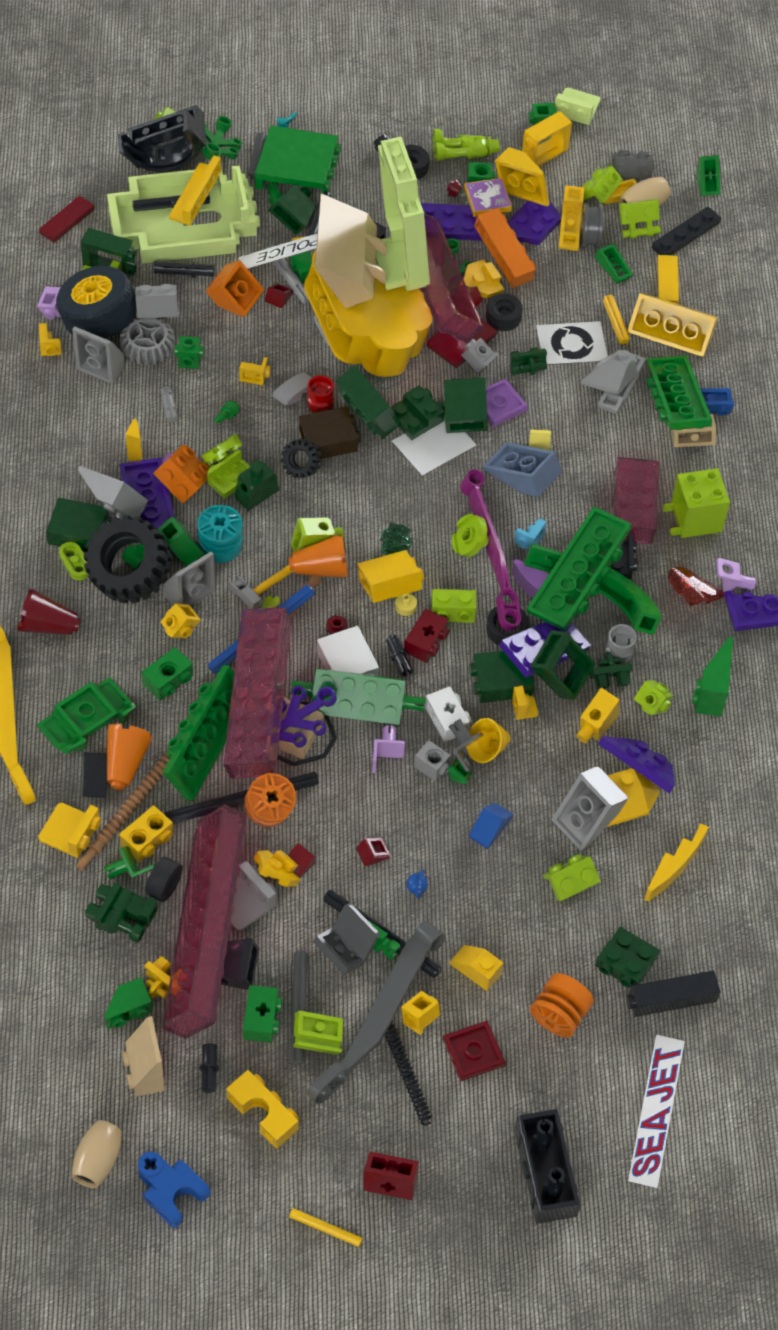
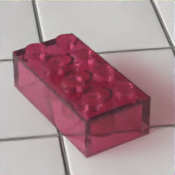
[612,457,659,544]

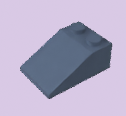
[483,442,562,497]

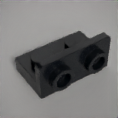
[610,533,638,579]

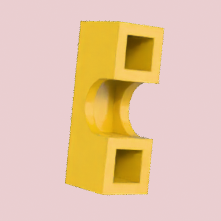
[226,1070,299,1149]

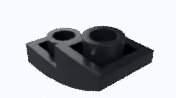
[82,752,107,798]

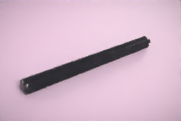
[163,772,319,824]

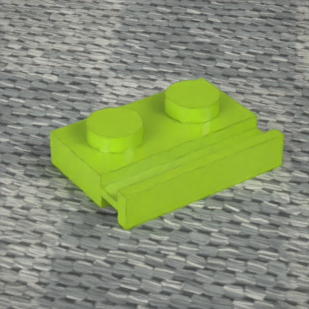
[293,1010,343,1055]

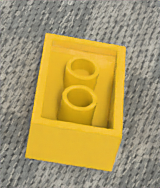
[495,147,550,207]

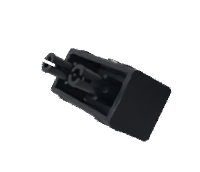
[514,1109,581,1224]

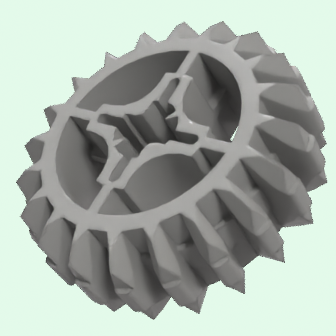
[120,318,175,366]

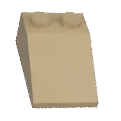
[122,1016,165,1097]

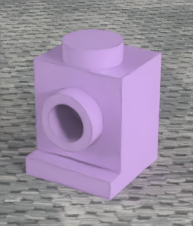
[37,286,61,320]

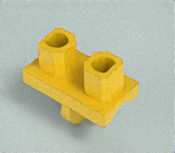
[144,956,188,1000]

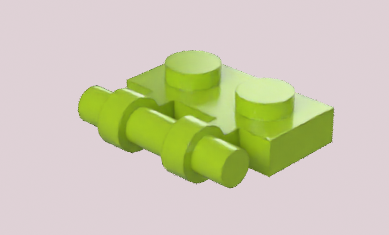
[619,199,661,239]

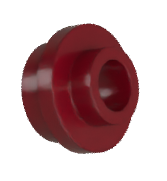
[446,179,463,198]
[326,616,348,635]

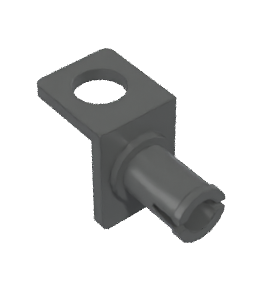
[449,719,484,772]

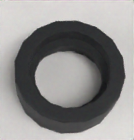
[486,607,529,645]

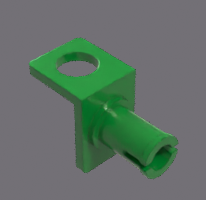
[104,846,156,880]

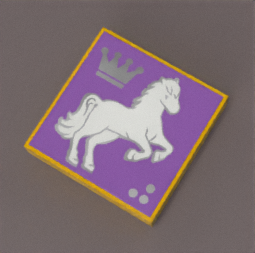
[464,178,512,217]

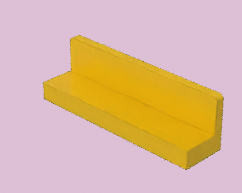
[169,156,221,226]

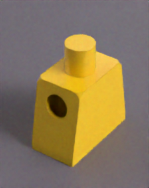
[576,688,620,744]

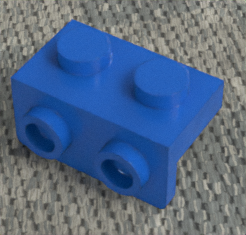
[700,388,734,416]

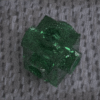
[380,522,413,555]

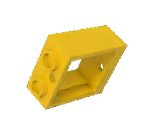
[522,111,572,166]

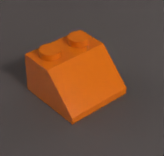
[205,260,265,317]

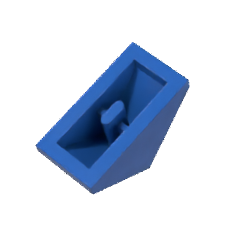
[469,803,514,849]

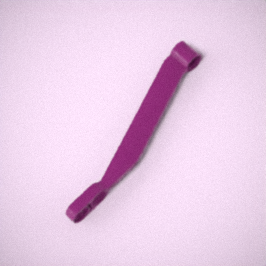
[460,469,521,631]

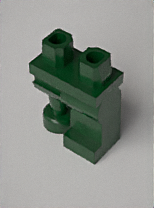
[85,883,158,943]

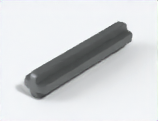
[248,132,267,179]

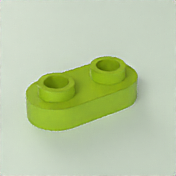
[59,542,89,581]

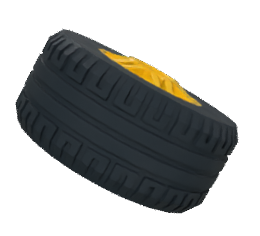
[56,266,137,338]

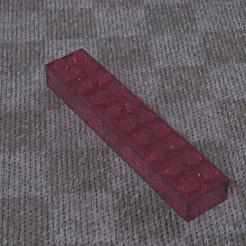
[162,804,247,1039]

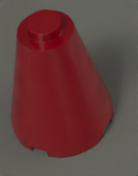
[17,588,81,635]

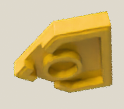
[461,259,504,299]
[253,850,301,887]

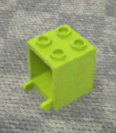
[662,468,730,538]

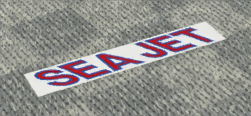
[628,1035,685,1188]

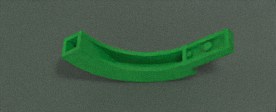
[524,543,662,636]

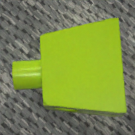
[291,518,344,552]

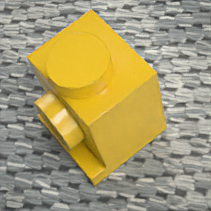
[401,991,440,1035]

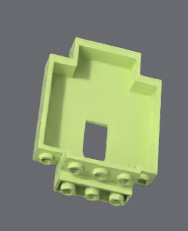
[376,137,430,291]
[107,166,260,264]

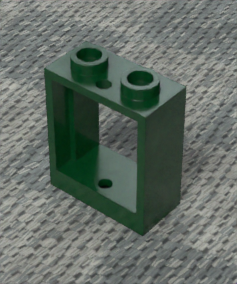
[80,228,137,279]
[530,630,595,700]

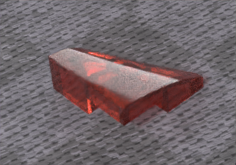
[668,567,724,606]

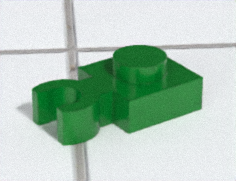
[369,921,400,960]

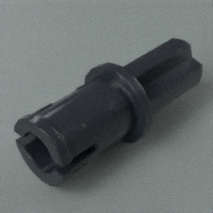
[386,635,413,677]
[199,1043,219,1094]

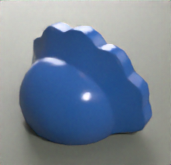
[406,869,428,898]

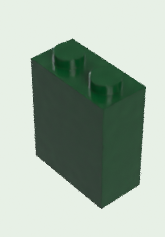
[444,377,488,433]
[46,498,112,552]
[469,651,534,703]

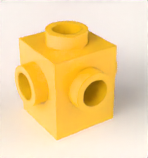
[160,603,201,639]

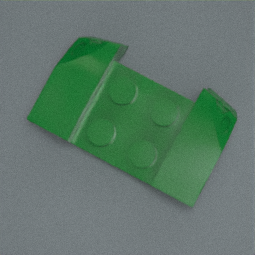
[37,677,136,754]

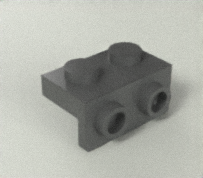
[613,150,654,179]

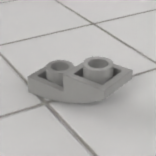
[272,372,312,405]

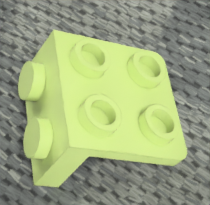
[555,88,600,125]

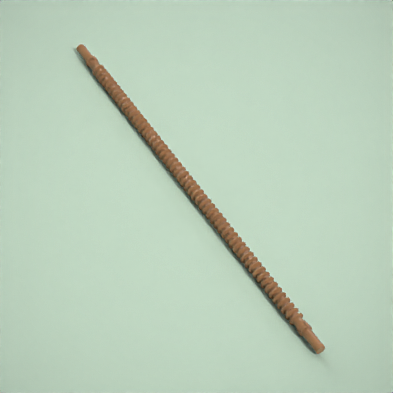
[76,575,323,871]

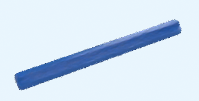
[207,585,315,674]

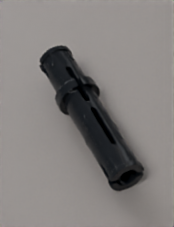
[153,261,215,278]

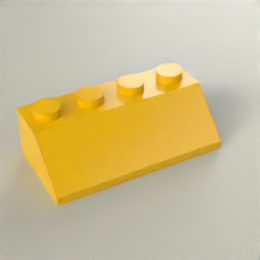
[627,293,719,357]

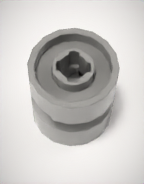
[605,624,637,664]

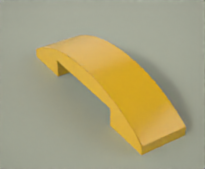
[558,185,585,251]

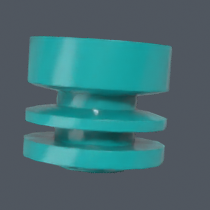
[197,505,243,563]

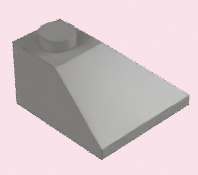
[581,350,637,395]

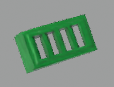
[594,243,634,284]

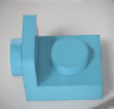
[514,518,546,550]

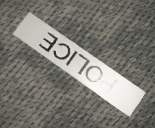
[238,234,317,269]

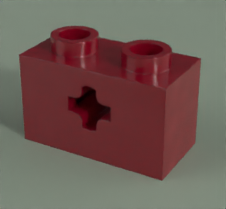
[404,608,450,663]
[363,1151,419,1200]

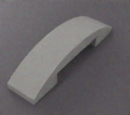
[597,352,646,414]

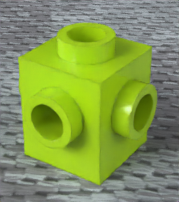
[633,680,674,715]

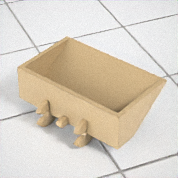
[315,194,387,308]

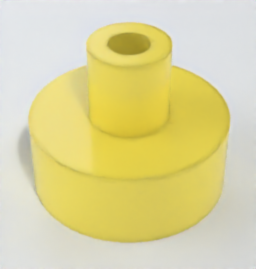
[395,593,417,616]

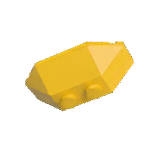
[607,768,660,827]

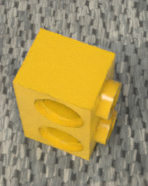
[119,805,174,863]

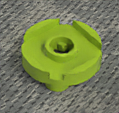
[201,434,243,466]
[452,514,489,558]

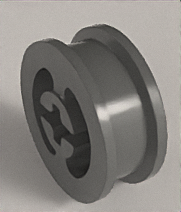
[581,204,603,248]

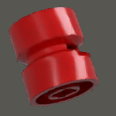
[307,375,334,413]

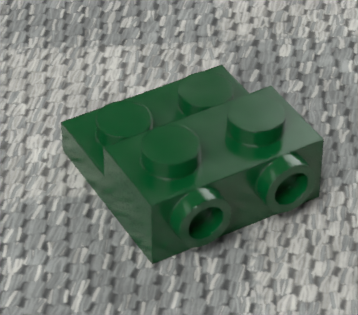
[391,385,445,441]
[595,926,661,988]

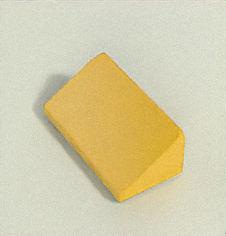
[125,419,142,462]

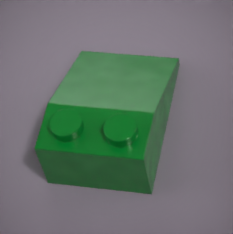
[692,637,733,717]

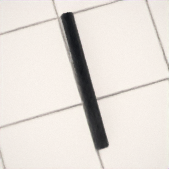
[323,890,442,978]

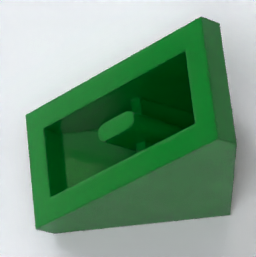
[695,155,721,196]

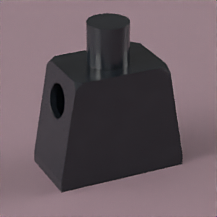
[200,938,259,990]

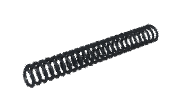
[385,1020,433,1125]

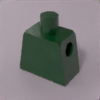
[268,186,315,235]
[235,461,279,511]

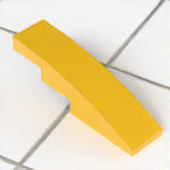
[644,823,709,902]

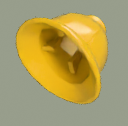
[467,718,511,763]

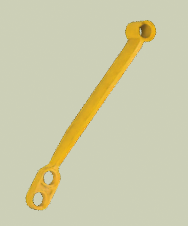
[0,626,36,806]

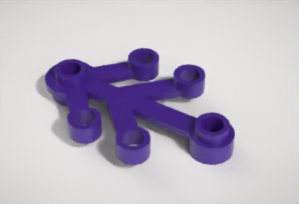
[258,686,337,748]

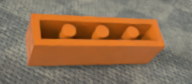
[474,207,536,288]

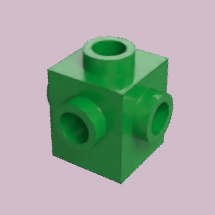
[174,336,204,369]

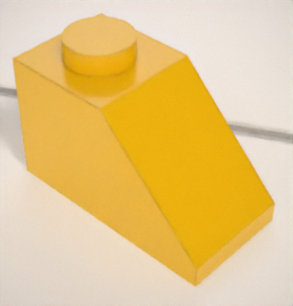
[449,945,503,991]

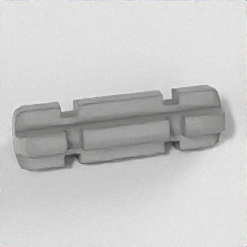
[160,386,178,423]

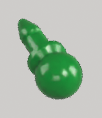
[214,400,240,423]

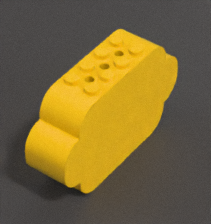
[304,250,432,377]

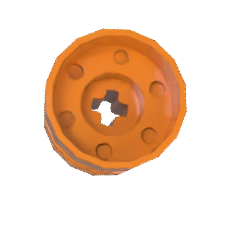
[244,773,296,827]
[530,973,594,1038]

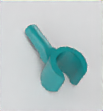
[277,112,297,128]

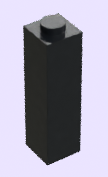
[626,970,721,1017]

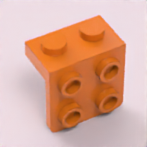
[153,444,209,504]

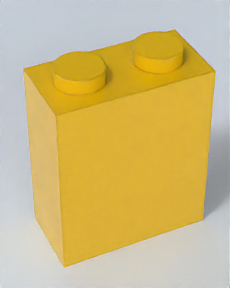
[357,550,424,603]

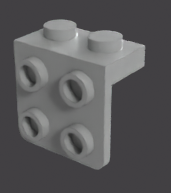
[211,861,277,932]

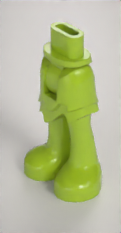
[433,128,500,161]

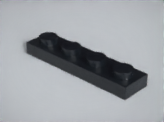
[651,206,722,255]

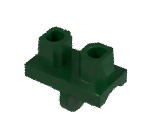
[510,347,547,376]
[590,652,633,689]

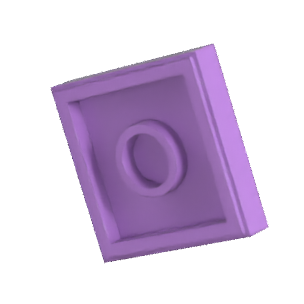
[486,378,528,427]

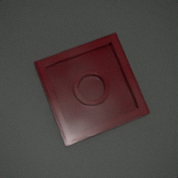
[442,1020,506,1082]

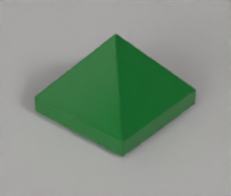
[448,759,473,785]

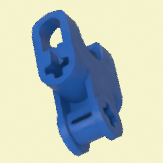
[138,1152,211,1228]

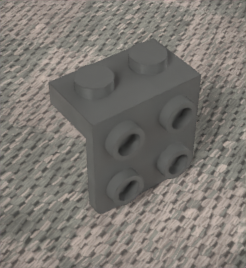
[313,903,379,975]

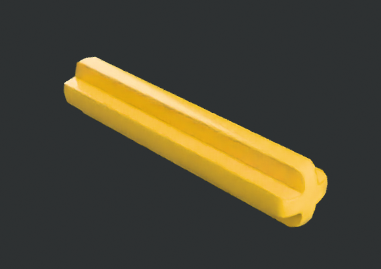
[603,294,630,345]

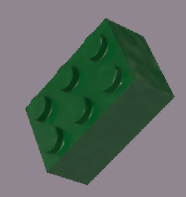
[336,365,402,439]

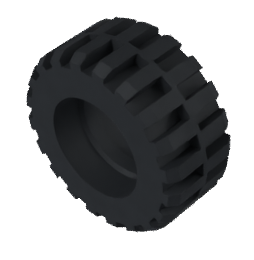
[84,515,172,603]

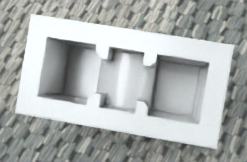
[425,686,471,742]

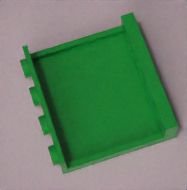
[255,125,341,195]

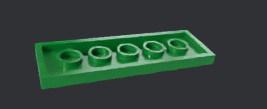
[646,355,712,430]
[526,506,632,631]
[162,665,250,801]

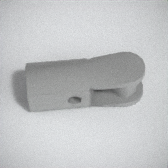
[228,576,263,612]

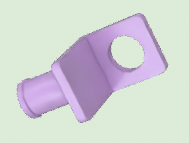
[716,558,756,594]
[372,726,405,773]

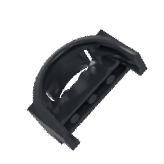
[118,105,206,172]

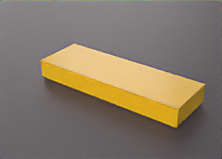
[657,255,679,304]

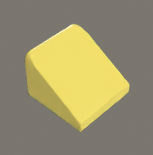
[529,430,551,450]

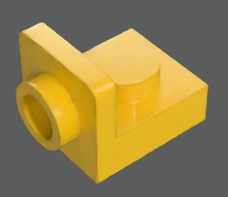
[39,323,61,356]
[239,357,271,386]
[512,686,538,720]

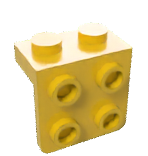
[38,803,101,858]

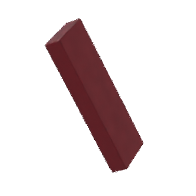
[39,196,95,243]

